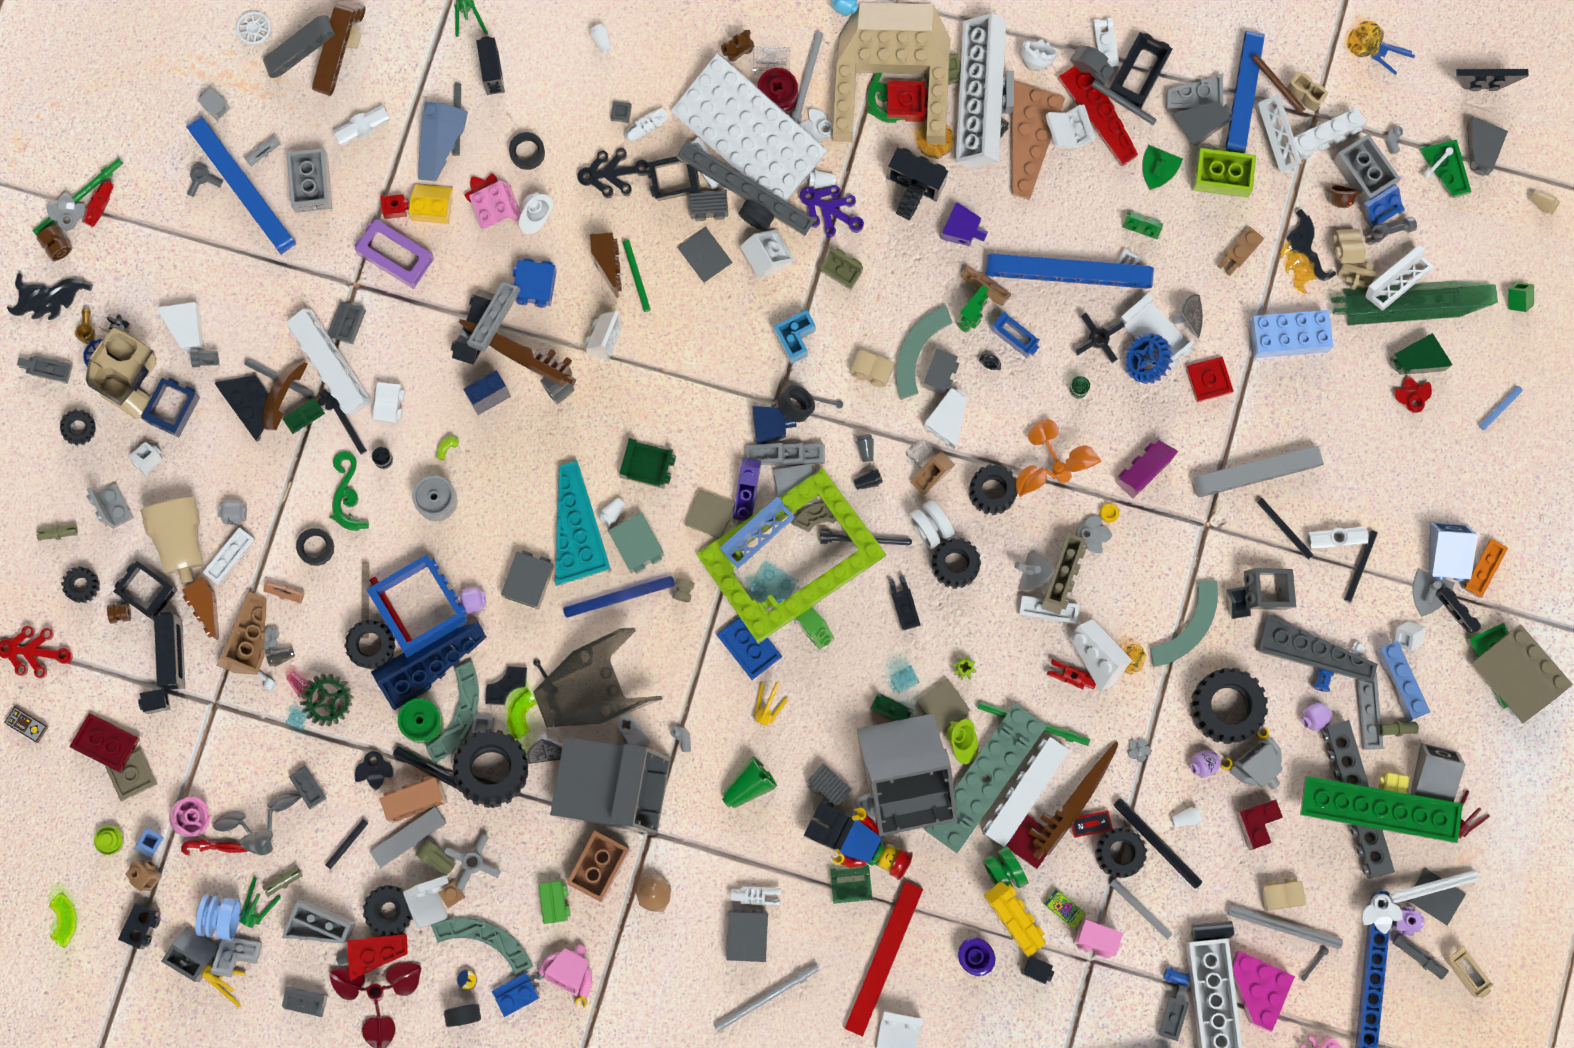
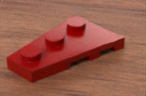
[346,934,408,981]

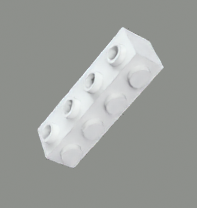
[1290,107,1366,160]

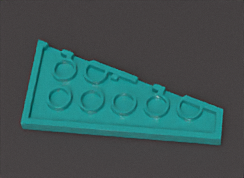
[555,461,611,586]

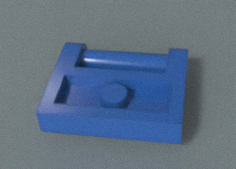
[1364,184,1405,229]

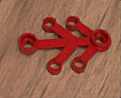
[0,626,73,679]

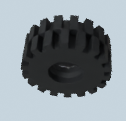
[362,885,413,935]

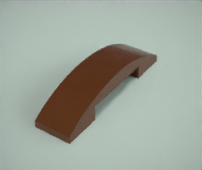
[263,362,308,430]

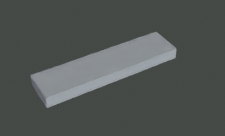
[467,282,521,352]
[1356,671,1384,750]
[370,807,447,868]

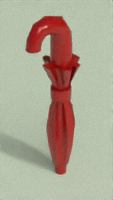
[181,838,250,856]

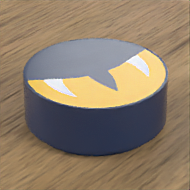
[457,970,477,990]

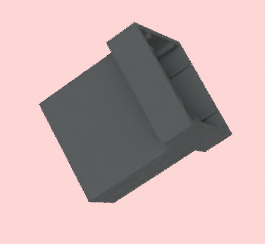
[857,714,957,836]
[550,737,671,835]

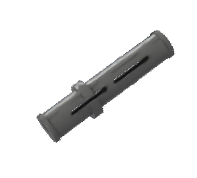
[1392,933,1449,980]

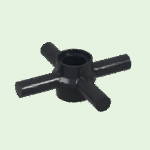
[1074,313,1125,363]

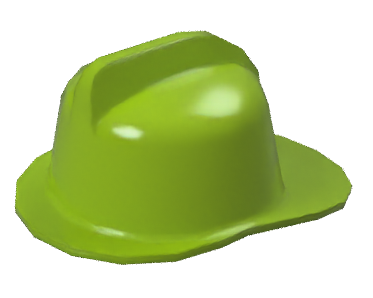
[946,719,979,764]

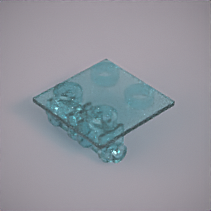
[747,562,799,609]

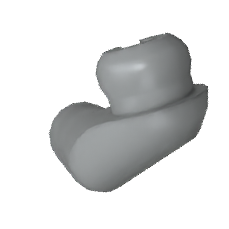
[670,726,691,752]

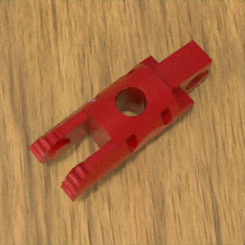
[82,181,114,227]
[1046,659,1096,690]

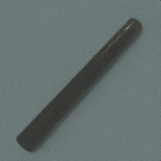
[361,562,370,639]

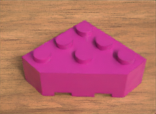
[1232,951,1295,1032]

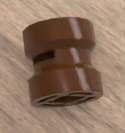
[107,602,131,624]

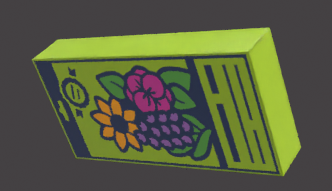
[1043,889,1086,929]

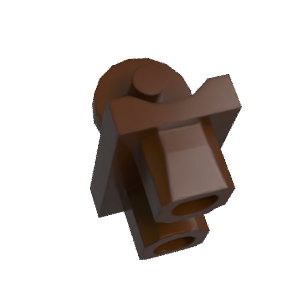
[721,30,755,62]

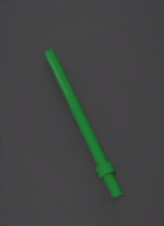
[32,158,124,236]
[977,702,1091,746]

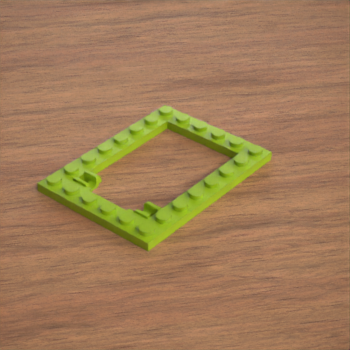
[696,468,887,644]

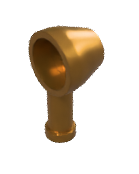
[75,309,95,344]

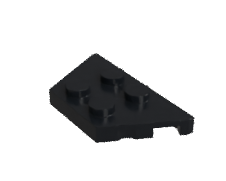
[1456,69,1529,91]
[214,375,269,442]

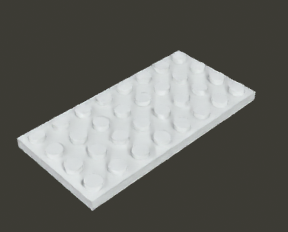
[671,53,828,202]

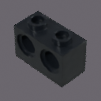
[118,903,161,950]

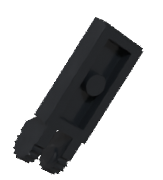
[888,575,921,631]
[1436,587,1481,633]

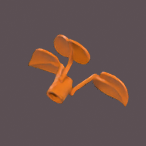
[1016,419,1101,497]

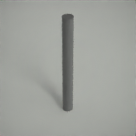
[1091,80,1157,125]
[452,83,462,156]
[244,358,314,399]

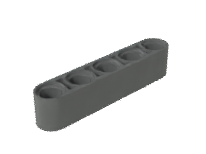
[263,15,335,78]

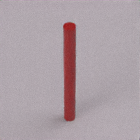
[369,577,412,643]

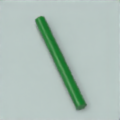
[622,240,651,312]

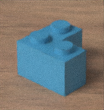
[773,310,816,364]

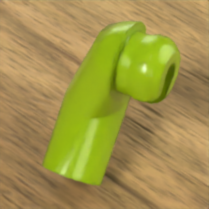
[436,436,459,461]

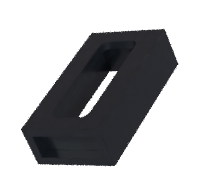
[1109,32,1173,109]
[154,612,186,690]

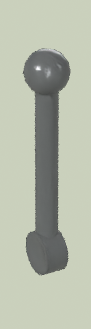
[811,395,843,409]
[1301,947,1329,981]

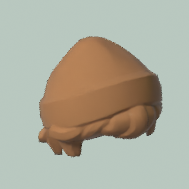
[635,875,672,912]

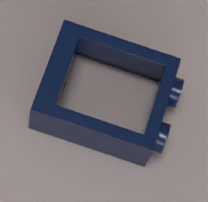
[141,378,200,438]

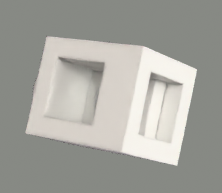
[128,442,162,477]

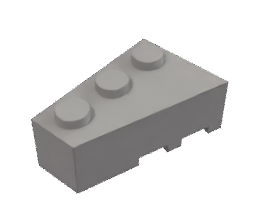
[281,899,356,943]

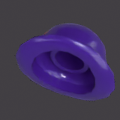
[958,937,996,976]

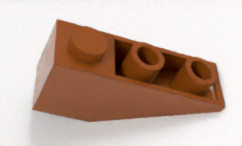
[182,577,219,640]

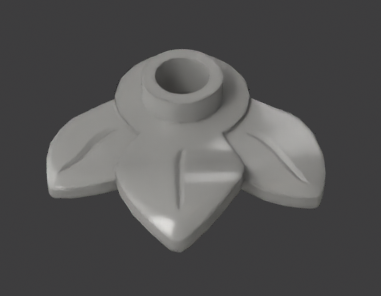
[46,193,85,231]
[1075,516,1112,553]

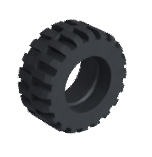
[1190,668,1268,744]
[453,729,528,808]

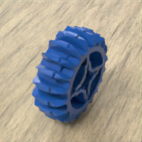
[1123,333,1174,384]

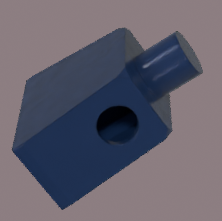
[752,406,797,445]

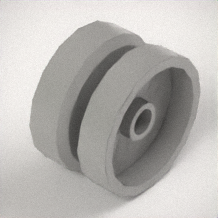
[412,475,458,521]

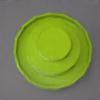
[94,826,124,855]

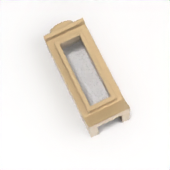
[1444,946,1494,998]

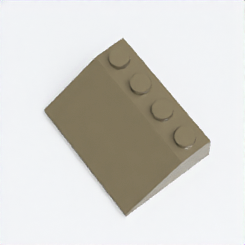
[1471,624,1573,724]

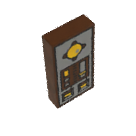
[4,706,48,743]

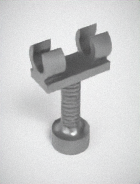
[1364,216,1417,245]

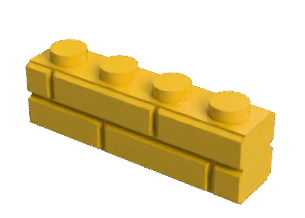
[984,882,1046,957]

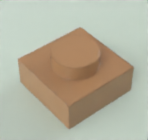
[438,881,465,909]

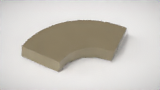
[792,502,836,533]

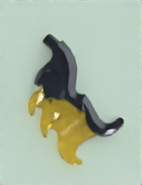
[1280,209,1336,294]

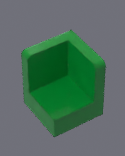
[1508,282,1534,312]

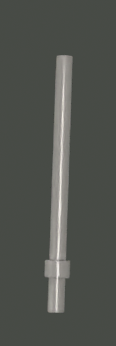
[790,31,823,123]
[714,964,820,1032]

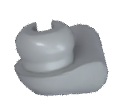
[1386,126,1403,154]

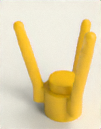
[753,682,788,727]
[203,964,246,1007]

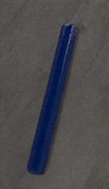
[563,576,675,618]

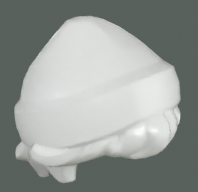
[1021,39,1057,71]

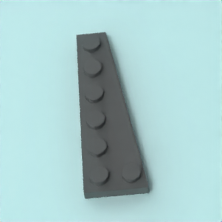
[1258,615,1378,684]

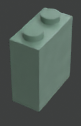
[608,513,665,574]

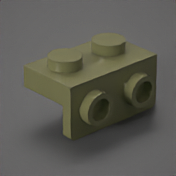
[819,247,863,290]

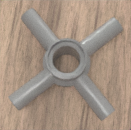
[444,834,501,891]

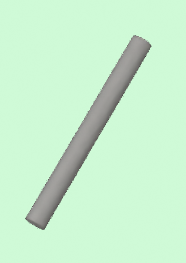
[1110,879,1172,940]

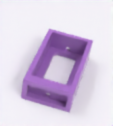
[355,219,434,289]

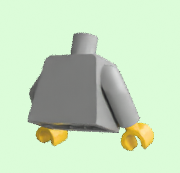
[1220,728,1283,789]

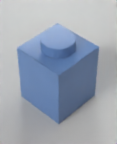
[133,828,164,858]

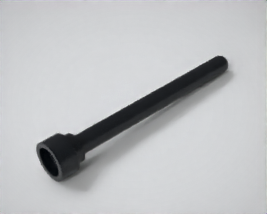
[820,529,912,546]

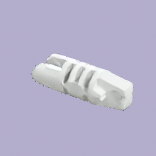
[623,107,669,141]
[730,886,781,906]

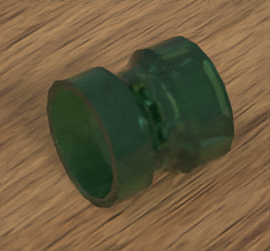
[1069,376,1090,399]

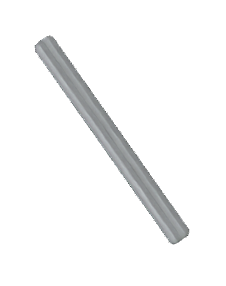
[1227,905,1343,949]

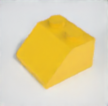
[409,184,453,224]

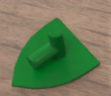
[1143,145,1183,190]

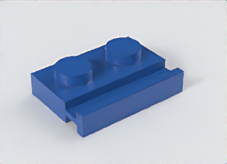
[491,972,540,1017]

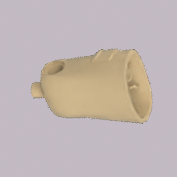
[140,497,203,584]

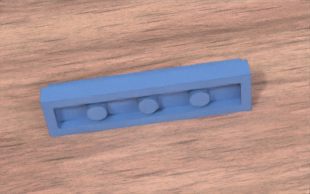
[720,496,795,569]

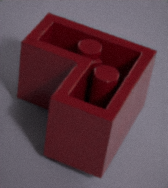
[1235,799,1283,851]

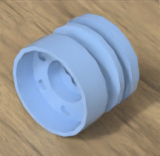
[196,895,241,941]

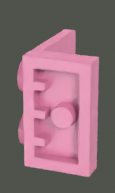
[469,180,521,229]

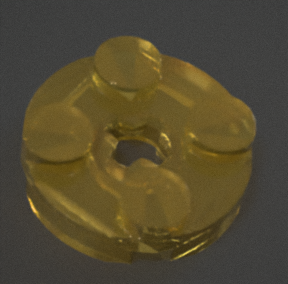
[1347,21,1384,57]
[916,123,954,159]

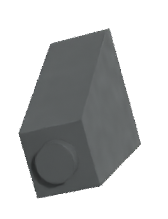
[1172,102,1233,146]
[1467,117,1508,176]

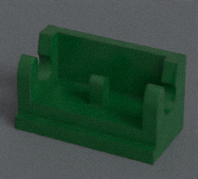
[282,398,325,434]
[870,693,913,722]

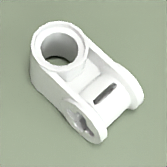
[618,716,651,747]

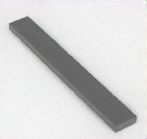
[676,140,815,236]

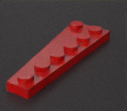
[1058,66,1138,167]

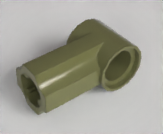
[415,839,457,876]

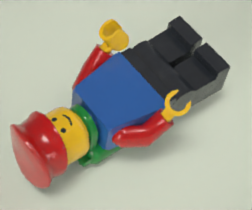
[803,801,913,880]

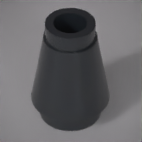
[854,468,883,490]

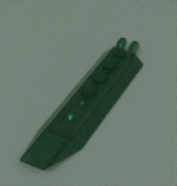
[1331,281,1498,326]

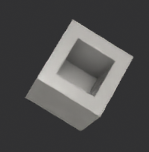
[198,88,230,121]

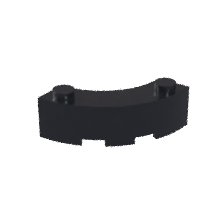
[451,289,495,365]

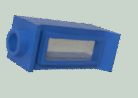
[991,311,1040,358]

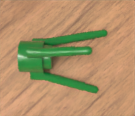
[454,0,488,37]
[239,877,281,928]

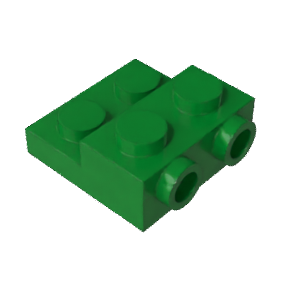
[957,285,989,333]

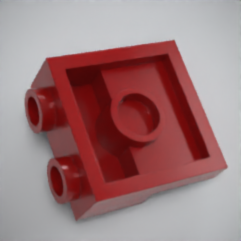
[887,81,928,122]

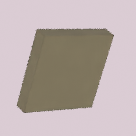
[685,490,735,539]
[916,679,970,733]
[105,749,158,801]

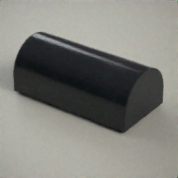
[1191,921,1235,942]

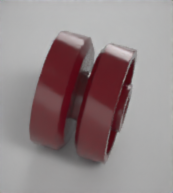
[757,68,798,113]

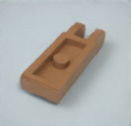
[1218,227,1265,276]

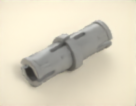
[244,135,281,167]

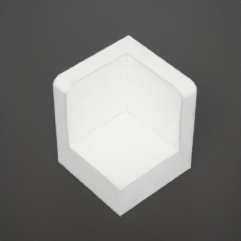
[1395,621,1426,651]

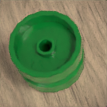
[398,699,444,744]
[983,846,1029,889]

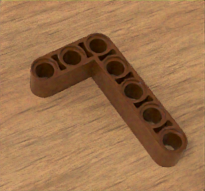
[312,0,366,97]

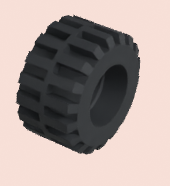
[969,464,1018,515]
[931,538,981,589]
[344,620,396,669]
[1095,827,1147,878]

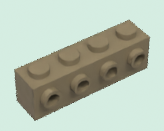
[1041,533,1087,615]

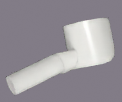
[257,670,276,692]

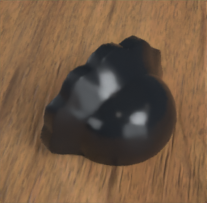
[979,353,1001,370]

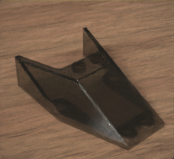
[533,627,662,728]

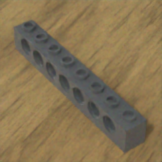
[1322,720,1395,879]

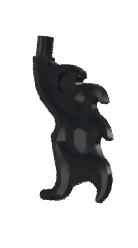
[7,273,93,320]

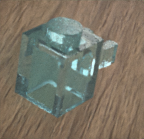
[888,665,920,695]

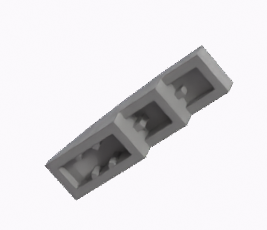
[746,443,825,465]

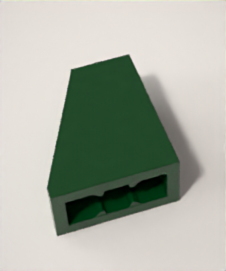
[1390,333,1453,375]

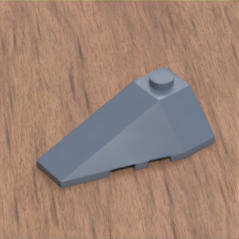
[418,101,468,181]

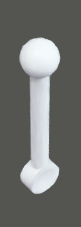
[1424,147,1453,178]

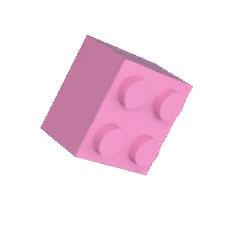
[1074,920,1123,959]

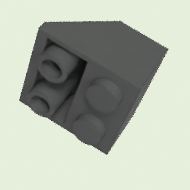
[161,927,219,982]

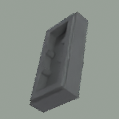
[289,766,327,809]

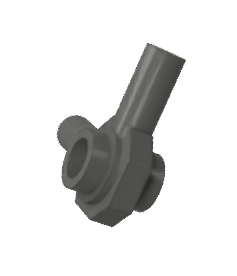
[187,165,223,197]

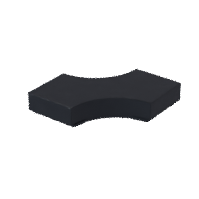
[485,666,528,706]

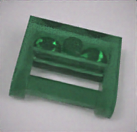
[830,865,873,904]

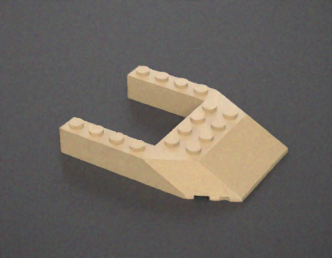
[833,3,951,145]

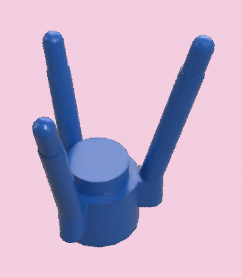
[1370,40,1415,75]

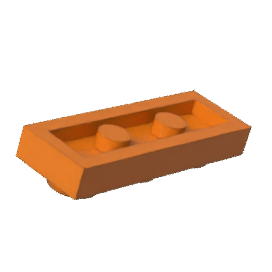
[1463,539,1508,598]

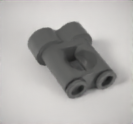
[190,349,220,367]

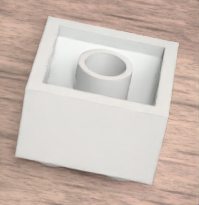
[740,229,795,278]

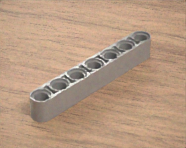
[1193,446,1324,497]

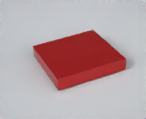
[1186,356,1234,403]

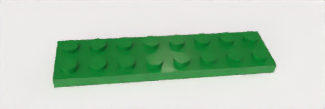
[1300,776,1463,843]

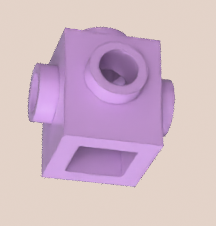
[1392,907,1424,936]

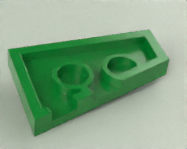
[1419,139,1472,198]

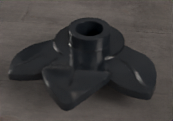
[355,751,394,790]

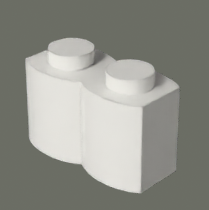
[373,382,405,424]

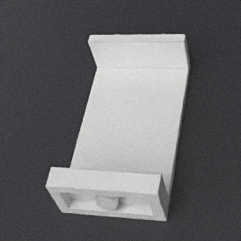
[1119,293,1195,369]

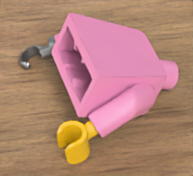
[531,945,592,1008]

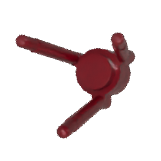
[1459,790,1490,839]

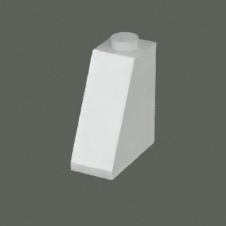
[157,302,204,355]
[924,388,967,449]

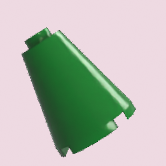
[722,756,777,808]

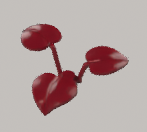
[330,963,422,1048]

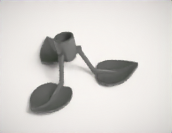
[212,793,302,855]

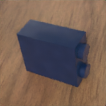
[463,370,511,415]

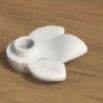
[799,109,833,143]
[1362,894,1402,934]

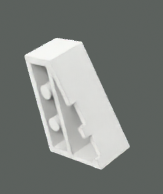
[1070,619,1132,692]

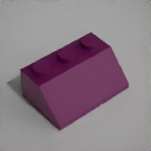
[1117,440,1178,499]

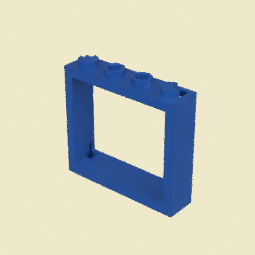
[366,554,467,658]

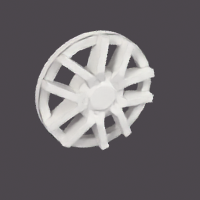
[236,11,271,46]

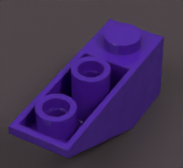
[733,458,761,521]

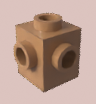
[125,860,162,891]

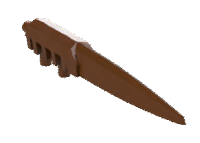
[459,319,576,387]
[1029,741,1118,860]

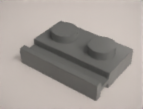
[327,301,366,345]

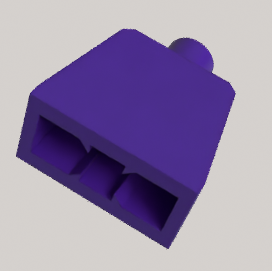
[941,202,988,246]

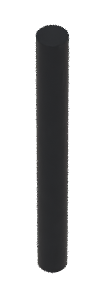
[1257,498,1314,560]
[1344,530,1378,603]

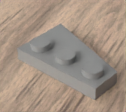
[1166,74,1223,110]

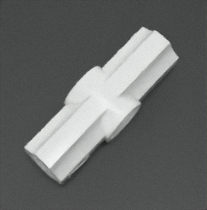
[333,105,390,146]
[1307,527,1369,549]

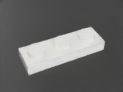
[203,528,255,585]
[1019,595,1080,625]

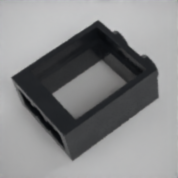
[476,36,505,95]
[646,156,702,201]
[113,561,177,620]

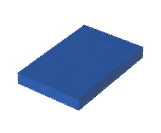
[717,617,783,681]

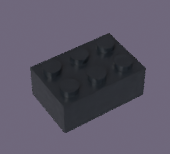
[886,147,949,202]

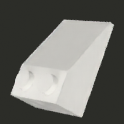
[585,311,622,361]

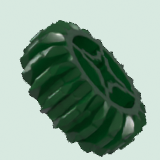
[299,674,353,726]

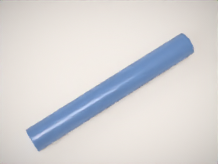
[1479,386,1523,430]

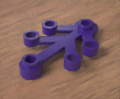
[800,185,864,238]

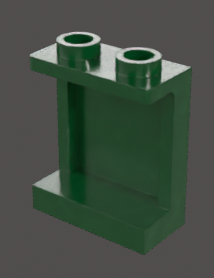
[619,438,676,489]

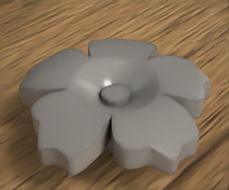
[264,627,280,650]
[1128,739,1152,762]

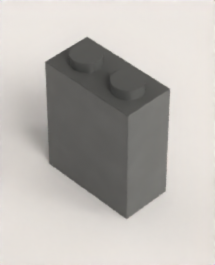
[501,550,554,610]
[726,908,768,962]

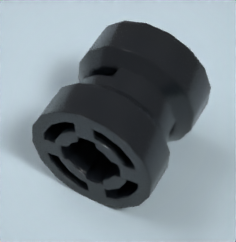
[372,447,393,469]

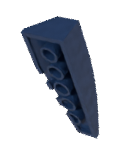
[371,622,487,710]

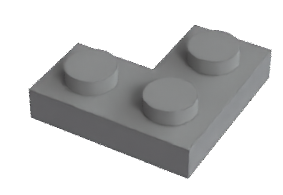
[211,938,262,978]

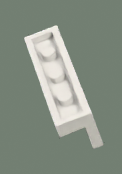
[1258,94,1302,174]
[1366,245,1434,311]

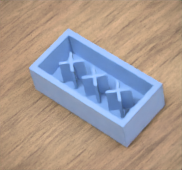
[1250,310,1334,358]

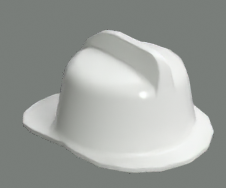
[519,192,553,234]

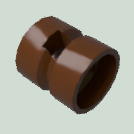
[36,225,72,261]

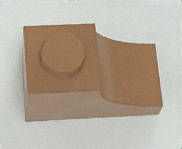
[910,452,955,496]

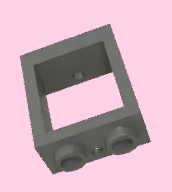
[1243,568,1296,610]

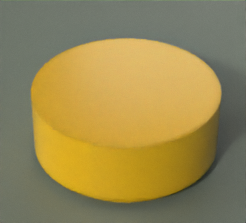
[1100,503,1120,523]

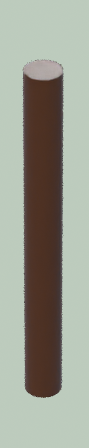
[1251,54,1305,114]

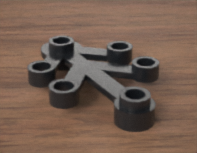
[577,148,649,199]

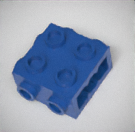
[511,258,557,308]

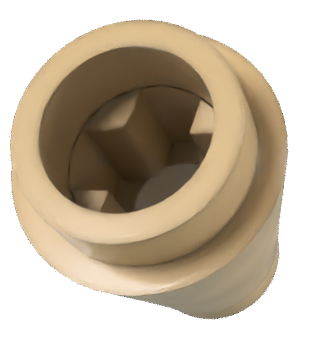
[1530,190,1560,214]

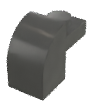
[1070,45,1115,85]

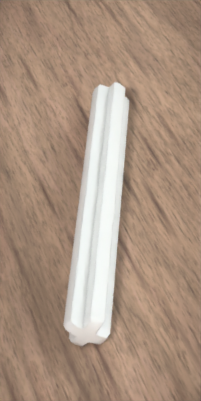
[1389,870,1479,904]

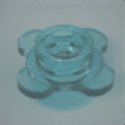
[286,708,308,730]

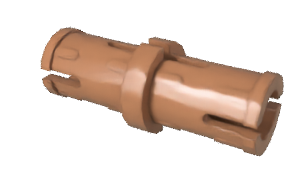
[263,580,304,604]

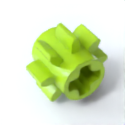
[953,656,977,680]

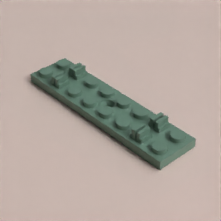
[925,703,1047,853]

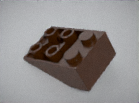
[590,232,622,298]

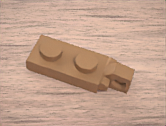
[961,266,1011,306]

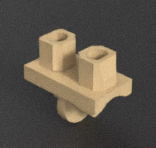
[1338,263,1377,290]

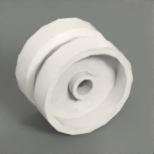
[908,499,955,549]

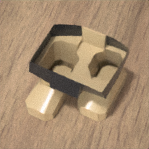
[86,326,157,419]

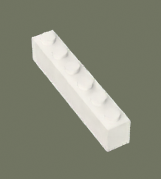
[286,309,372,415]
[984,737,1070,848]

